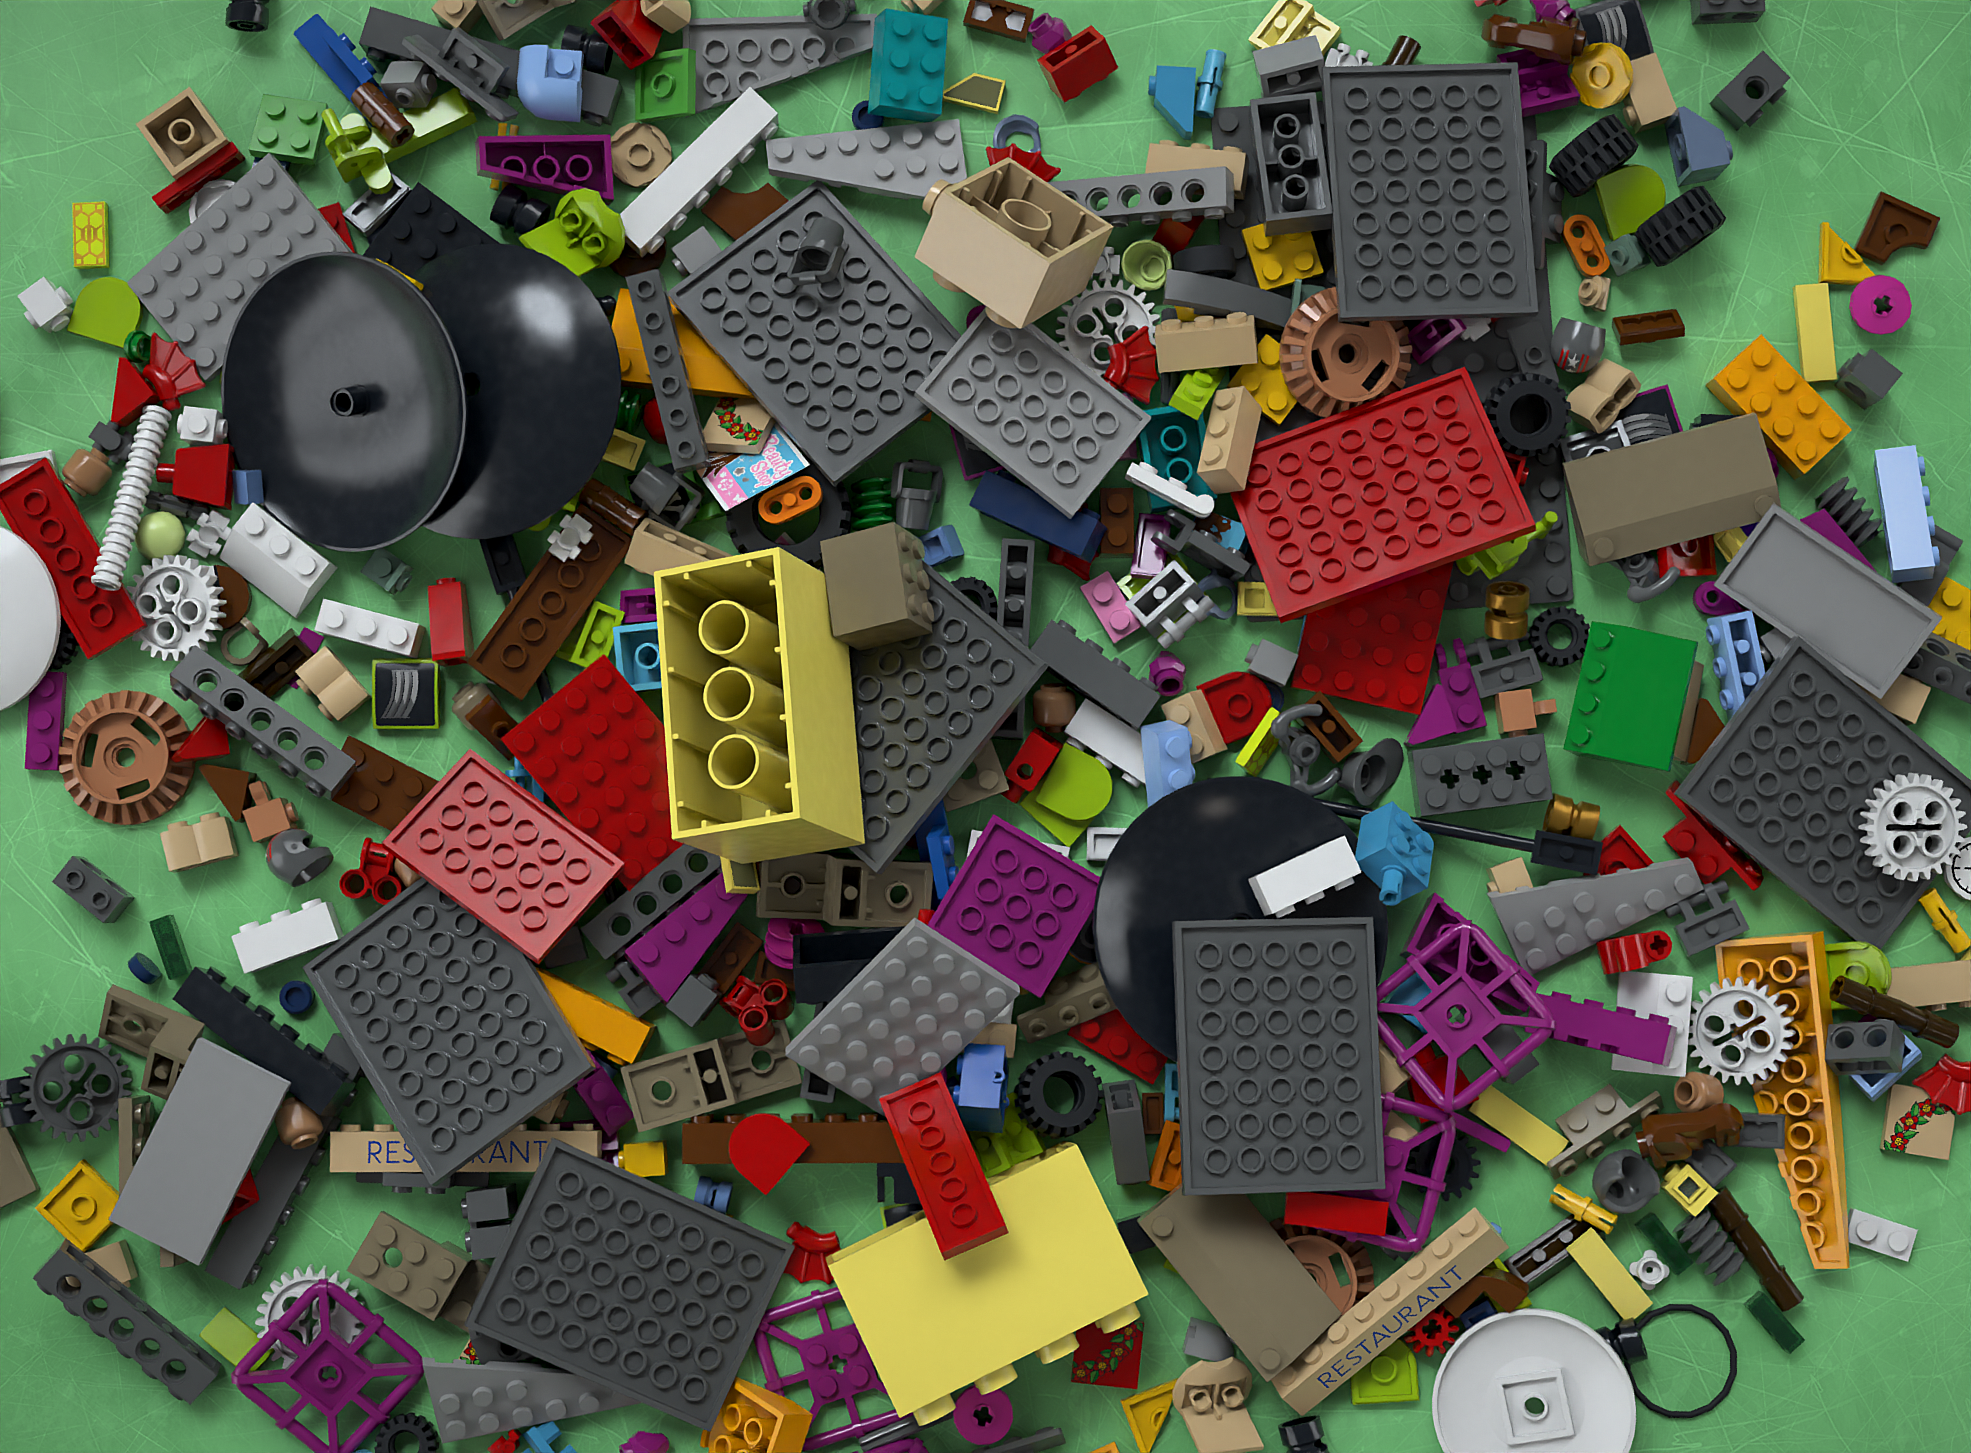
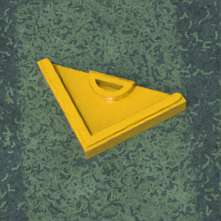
[1818,222,1875,285]
[1120,1378,1178,1453]

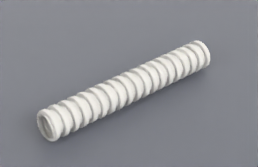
[91,405,172,591]

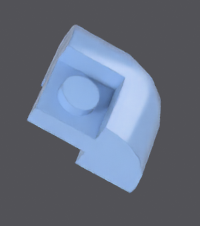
[517,45,584,122]

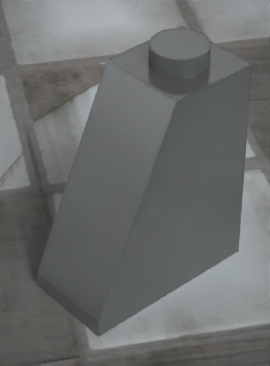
[1102,1079,1150,1185]

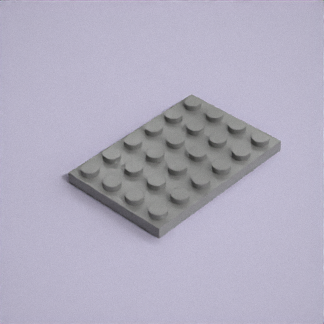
[127,153,353,382]
[914,307,1152,519]
[786,917,1020,1117]

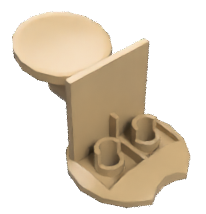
[1172,1356,1264,1453]

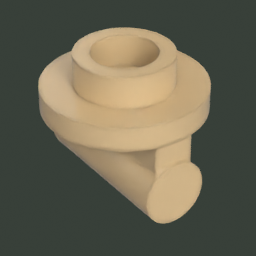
[1578,275,1611,312]

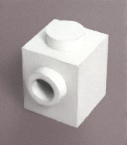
[18,277,73,333]
[177,406,228,446]

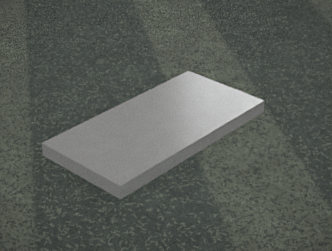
[1714,503,1942,699]
[108,1037,291,1266]

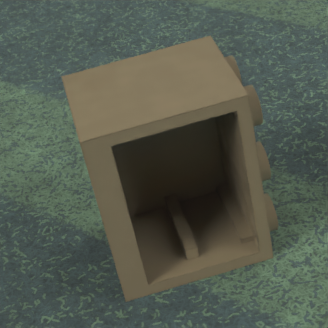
[820,522,934,651]

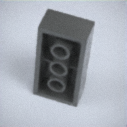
[1249,92,1333,237]
[1030,619,1161,731]
[1407,733,1553,817]

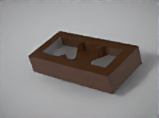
[963,0,1034,43]

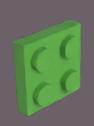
[635,48,696,123]
[248,94,328,166]

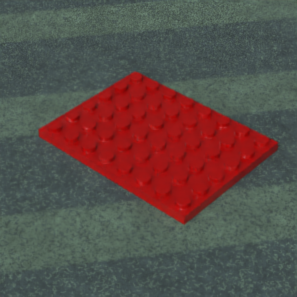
[1229,367,1536,623]

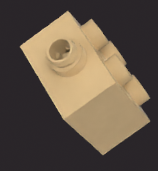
[915,157,1114,329]

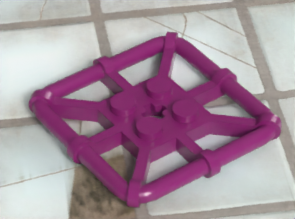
[1376,919,1557,1113]
[1285,1091,1457,1254]
[231,1278,424,1453]
[753,1287,914,1451]

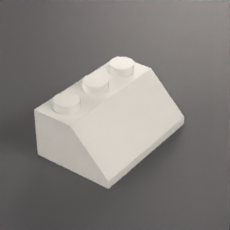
[219,503,338,618]
[1611,971,1693,1077]

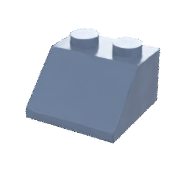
[1664,106,1733,187]

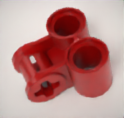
[339,837,407,905]
[1596,930,1672,975]
[719,976,794,1046]

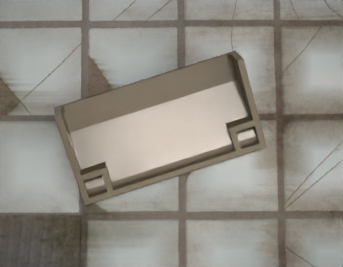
[1562,412,1781,566]
[1137,1183,1342,1382]

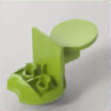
[519,188,625,277]

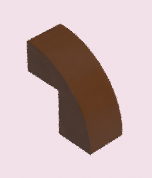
[1441,1267,1529,1318]

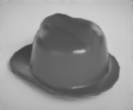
[1337,738,1404,806]

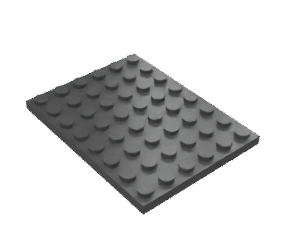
[1321,62,1538,322]
[668,180,961,486]
[848,559,1049,874]
[1674,636,1971,950]
[302,877,597,1186]
[1172,917,1385,1196]
[464,1137,795,1432]

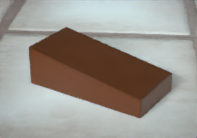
[1142,1092,1164,1136]

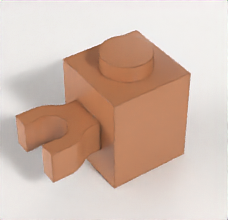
[1493,688,1557,738]
[242,780,299,843]

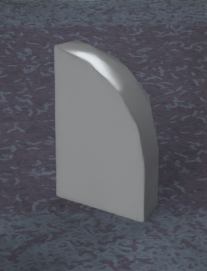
[1182,1317,1234,1362]

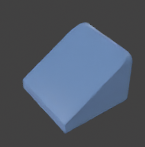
[232,470,264,505]
[918,525,964,568]

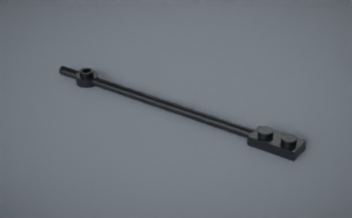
[479,534,619,903]
[1207,777,1603,875]

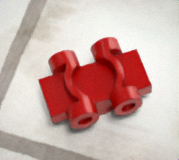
[487,1429,522,1453]

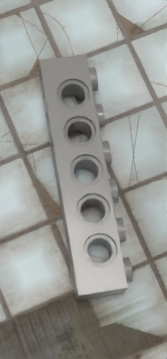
[1047,166,1234,227]

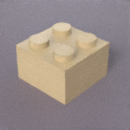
[136,87,231,180]

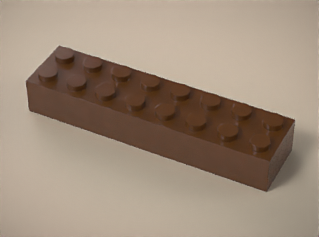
[682,1113,904,1164]

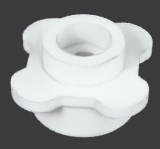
[1629,1250,1670,1290]

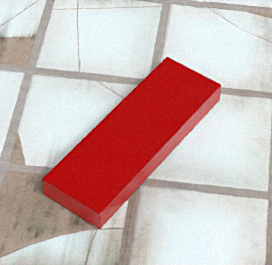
[151,141,246,214]
[1283,1192,1389,1236]

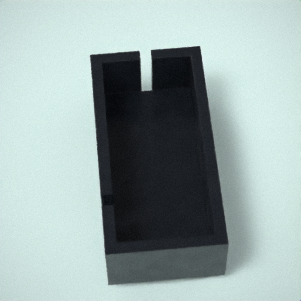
[793,924,927,1005]

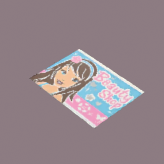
[696,422,810,511]

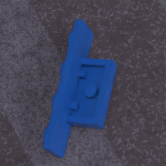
[294,14,400,127]
[915,798,959,911]

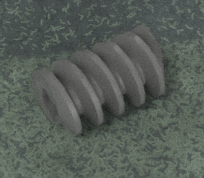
[1816,477,1883,549]
[1672,1209,1744,1286]

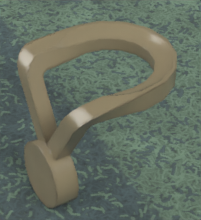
[220,617,269,666]

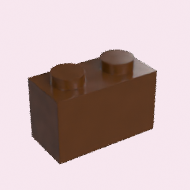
[1099,488,1134,558]
[1295,691,1363,764]

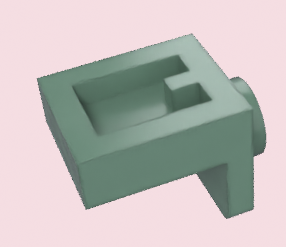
[1604,234,1651,277]
[360,547,413,595]

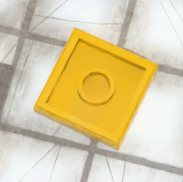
[35,1159,119,1253]

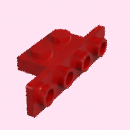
[1662,780,1764,891]

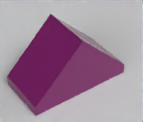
[1408,319,1467,365]
[620,588,657,624]
[1403,683,1458,747]

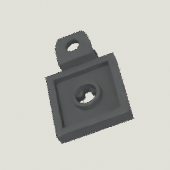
[1150,509,1251,582]

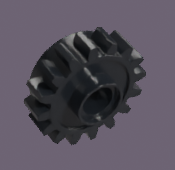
[1406,1130,1481,1201]

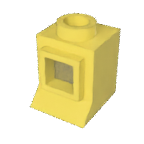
[1660,1162,1718,1217]

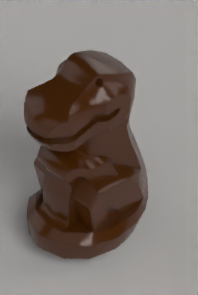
[1481,14,1587,65]
[1635,1103,1744,1170]

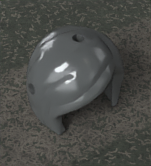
[1592,1149,1661,1214]

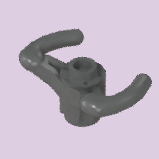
[1607,552,1680,603]
[1271,704,1342,797]

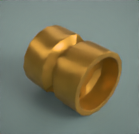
[1484,581,1530,640]
[1542,793,1600,840]

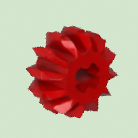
[1404,1304,1459,1357]

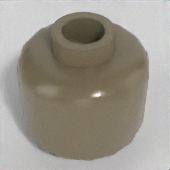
[452,681,501,730]

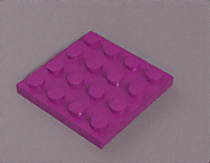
[927,814,1100,998]

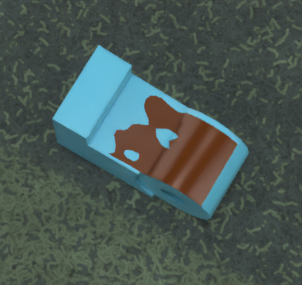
[1192,512,1250,555]

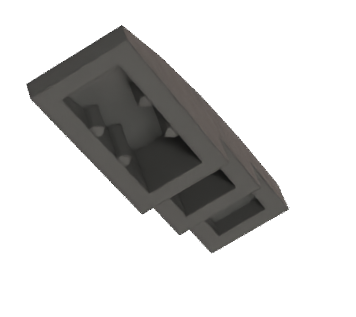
[1163,269,1291,331]

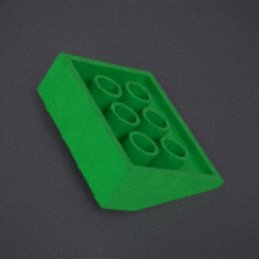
[1563,621,1698,772]

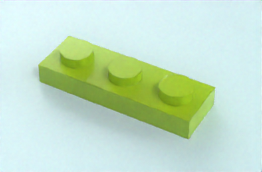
[1168,367,1227,420]

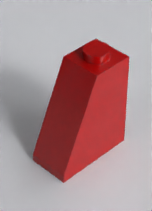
[428,577,475,667]

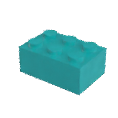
[868,8,948,123]
[1137,406,1217,514]

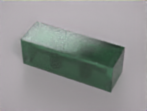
[149,915,193,980]
[1634,1212,1694,1276]
[1744,1290,1805,1354]

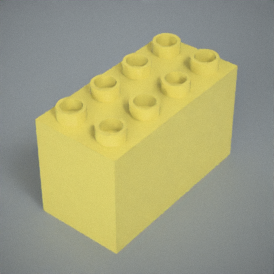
[654,547,865,864]
[825,1141,1149,1426]

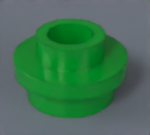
[124,330,151,363]

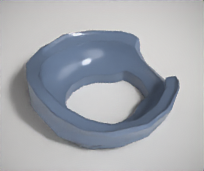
[993,114,1042,152]

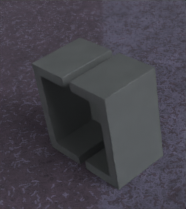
[461,1183,518,1260]

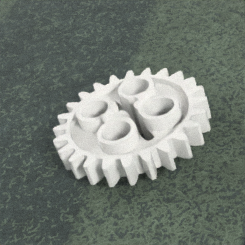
[1056,278,1160,377]
[126,555,226,661]
[1858,773,1967,881]
[1688,976,1795,1085]
[255,1264,365,1373]

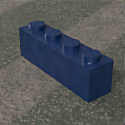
[969,470,1107,563]

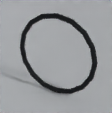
[1624,1304,1737,1418]

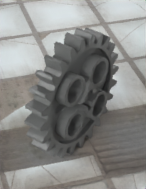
[19,1034,132,1142]

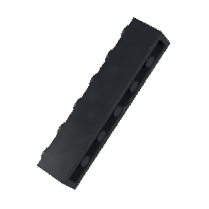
[172,966,356,1117]

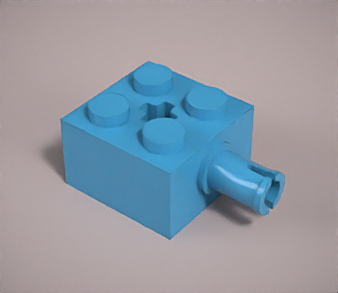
[1355,801,1434,906]

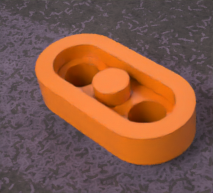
[1561,214,1610,277]
[758,476,823,525]

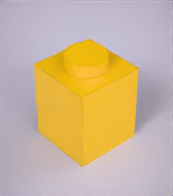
[618,1140,669,1177]

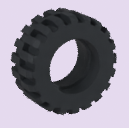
[725,454,852,570]

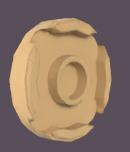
[611,122,672,188]

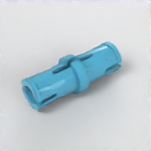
[1194,49,1227,118]

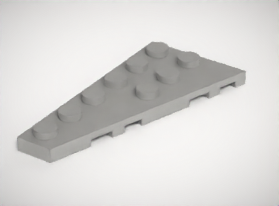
[683,14,877,118]
[765,119,967,200]
[1487,857,1704,975]
[422,1357,641,1444]

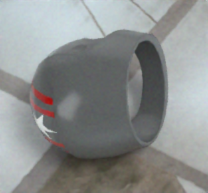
[1550,317,1606,374]
[266,828,334,887]

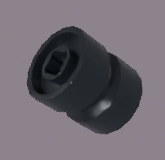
[225,0,269,32]
[561,25,614,76]
[490,184,551,237]
[0,1075,41,1128]
[1594,1317,1648,1365]
[1278,1415,1329,1453]

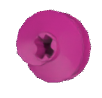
[1849,275,1912,335]
[764,918,825,969]
[953,1385,1013,1445]

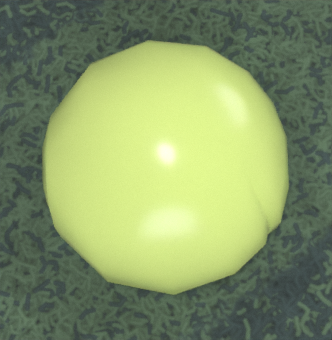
[1121,239,1174,291]
[134,511,186,561]

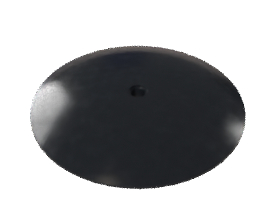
[409,244,621,539]
[221,251,468,552]
[1093,776,1388,1063]

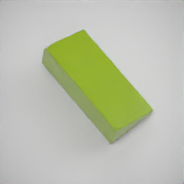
[199,1307,275,1371]

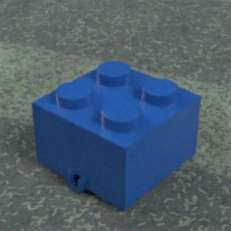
[953,1043,1009,1133]

